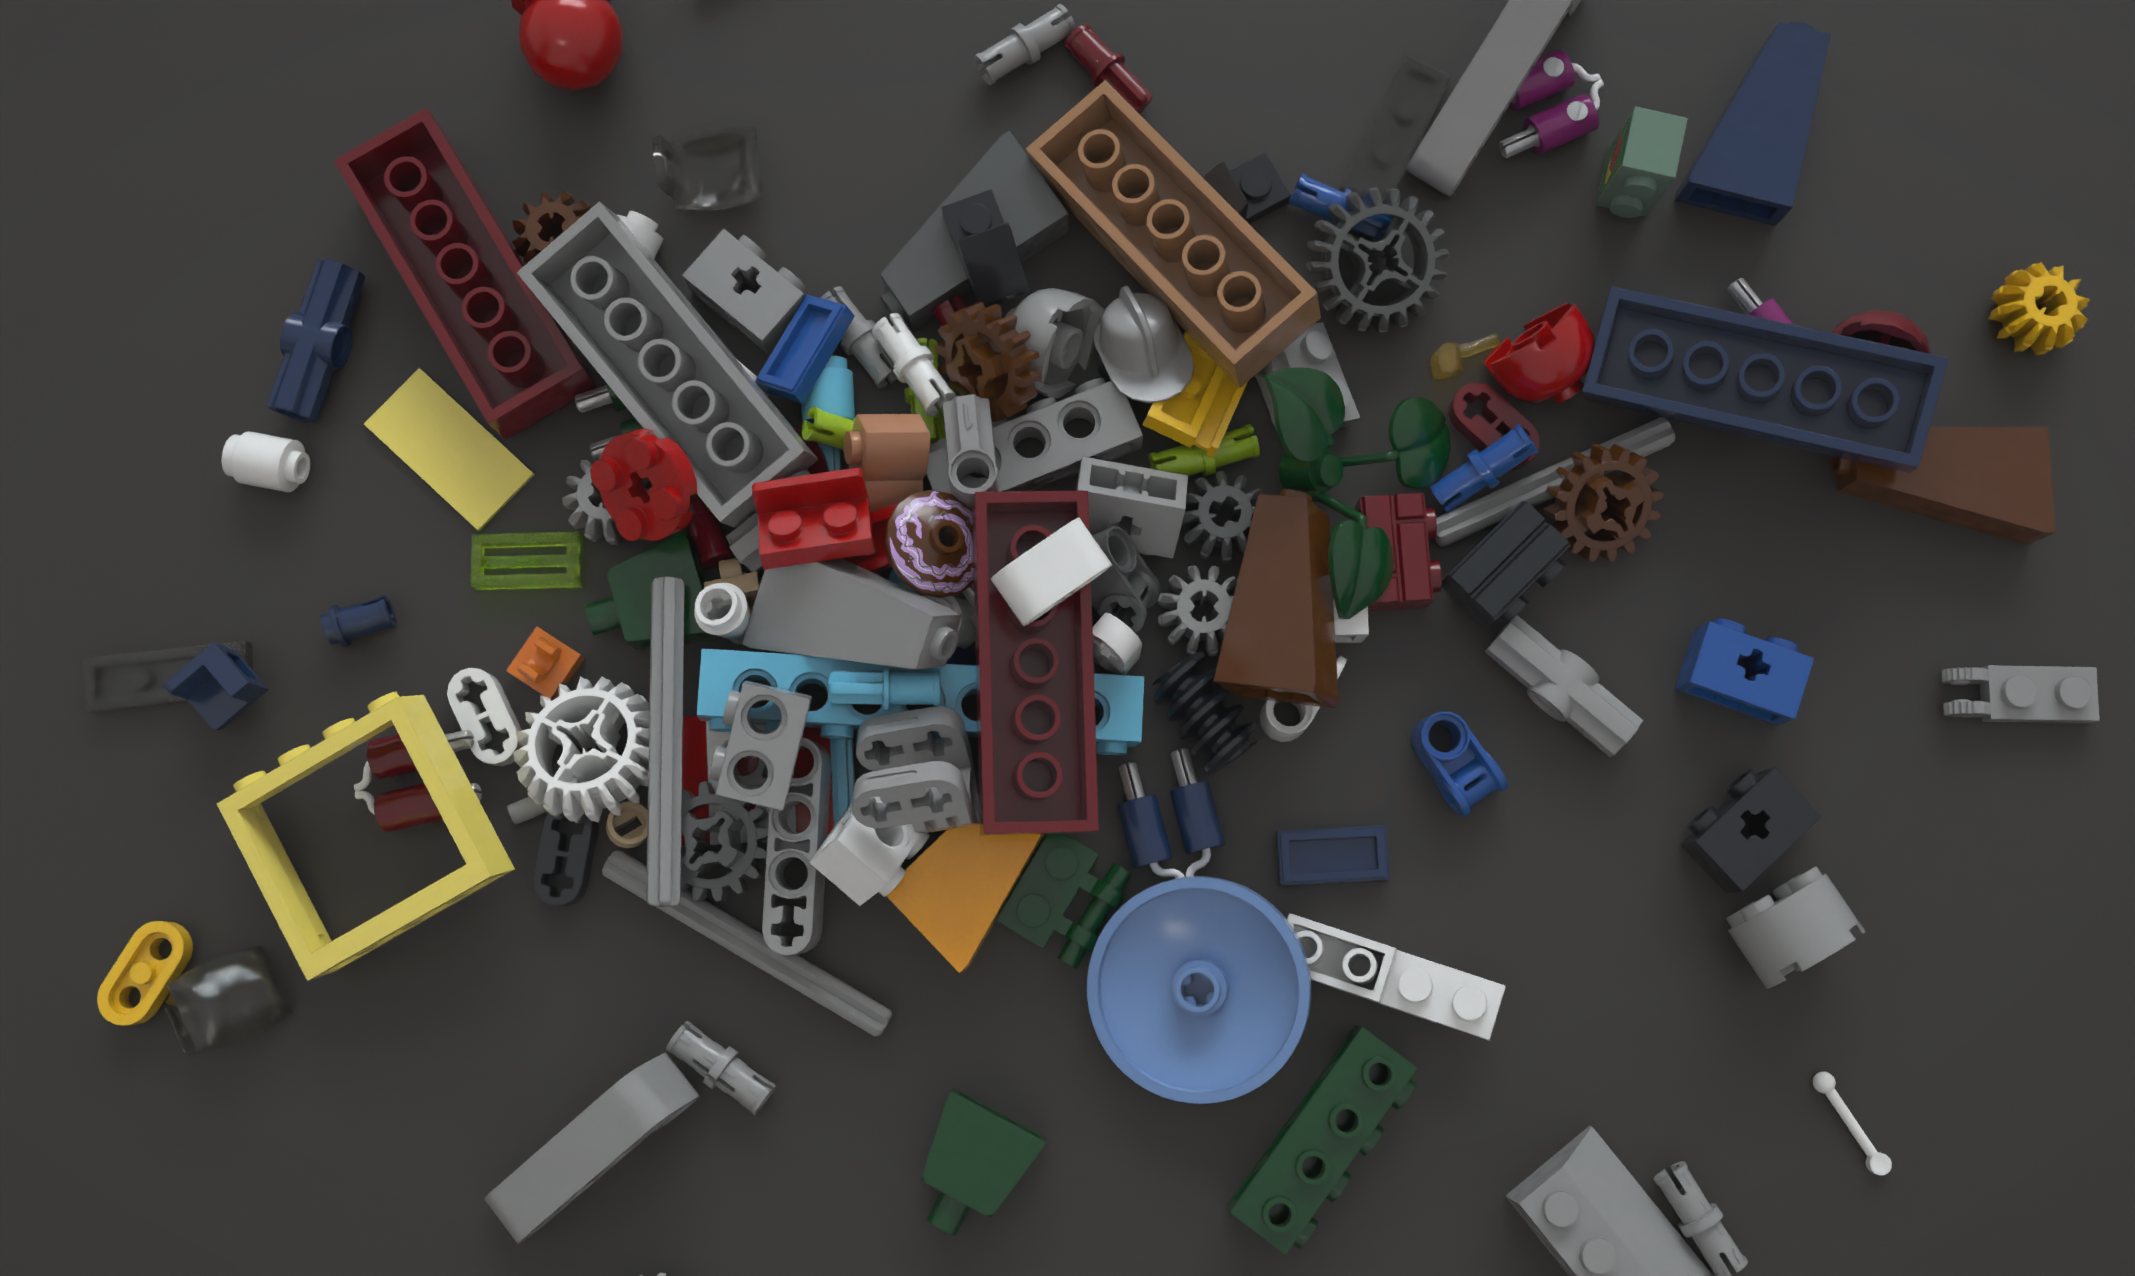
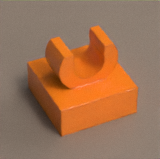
[506,626,585,700]

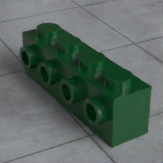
[1226,1025,1418,1255]

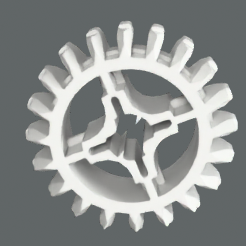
[513,676,650,823]

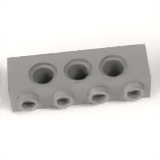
[925,378,1143,494]

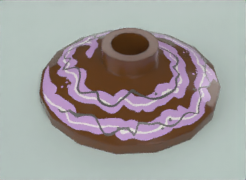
[884,490,974,598]

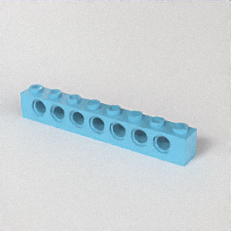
[697,649,1144,756]

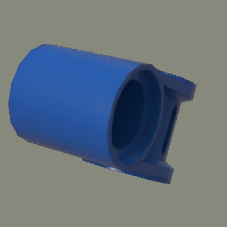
[1411,712,1509,818]

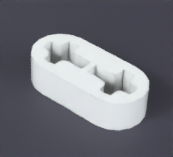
[1092,613,1142,675]
[447,668,522,767]

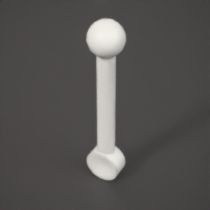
[1812,1071,1892,1175]

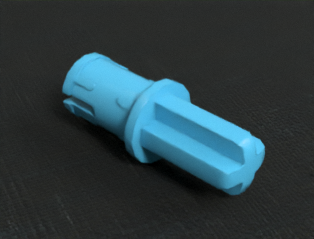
[828,665,940,710]

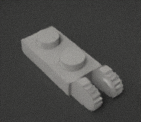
[1942,665,2100,723]

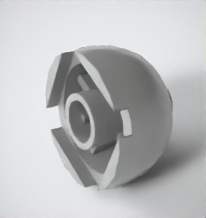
[1005,288,1100,398]

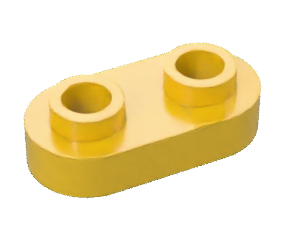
[97,921,193,1026]

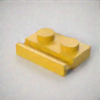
[1142,332,1247,458]

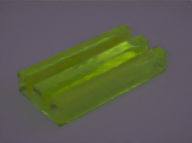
[471,531,583,590]

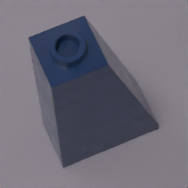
[1674,22,1831,226]

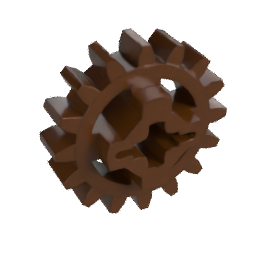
[935,302,1041,422]
[1544,444,1664,562]

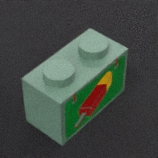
[1596,106,1688,218]

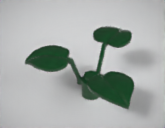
[1264,367,1451,619]

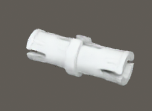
[872,313,956,416]

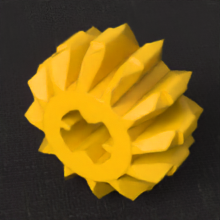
[1988,262,2090,355]

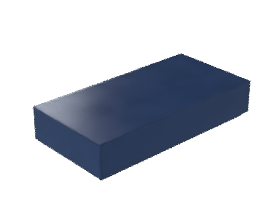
[1275,825,1390,886]

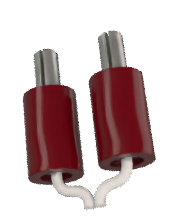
[354,730,482,833]

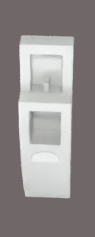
[1287,913,1506,1041]

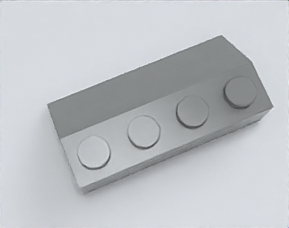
[1505,1126,1713,1276]

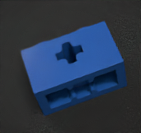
[1675,618,1814,726]

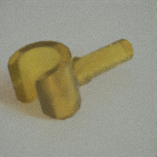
[1430,333,1500,380]

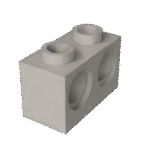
[709,680,812,811]

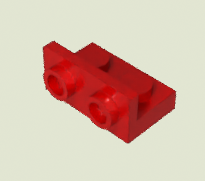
[752,468,875,570]

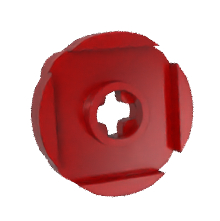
[590,428,697,541]

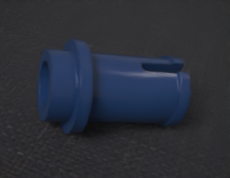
[321,595,397,647]

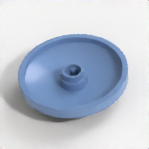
[1087,876,1311,1104]

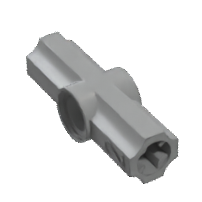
[1484,615,1644,757]

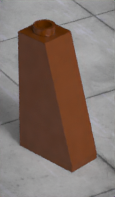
[1829,427,2056,544]
[1214,489,1338,708]

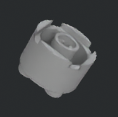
[1726,866,1866,989]

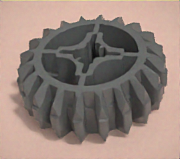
[1305,187,1450,332]

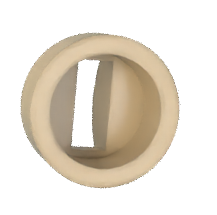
[606,801,648,848]

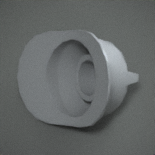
[1093,286,1194,403]

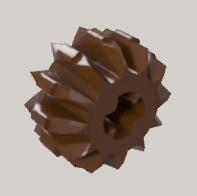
[512,190,591,266]

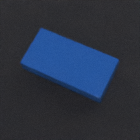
[755,294,855,404]

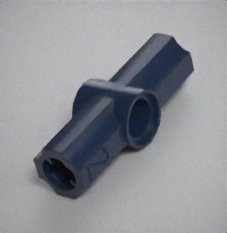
[266,258,365,423]

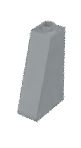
[742,558,962,669]

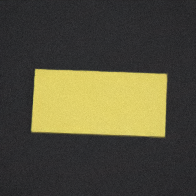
[364,368,535,532]

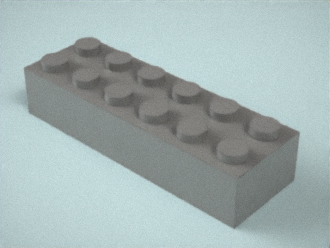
[517,201,819,528]

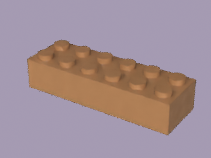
[1025,80,1321,388]

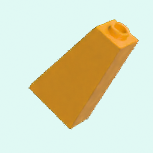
[887,824,1044,973]

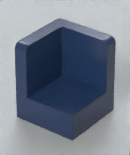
[163,642,269,730]

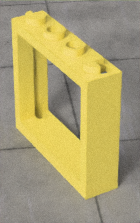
[217,691,515,981]

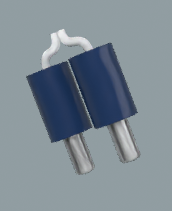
[1117,748,1226,878]

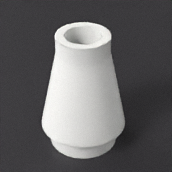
[694,583,751,644]

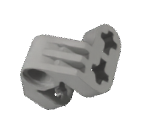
[852,706,980,833]

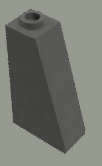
[880,130,1069,332]

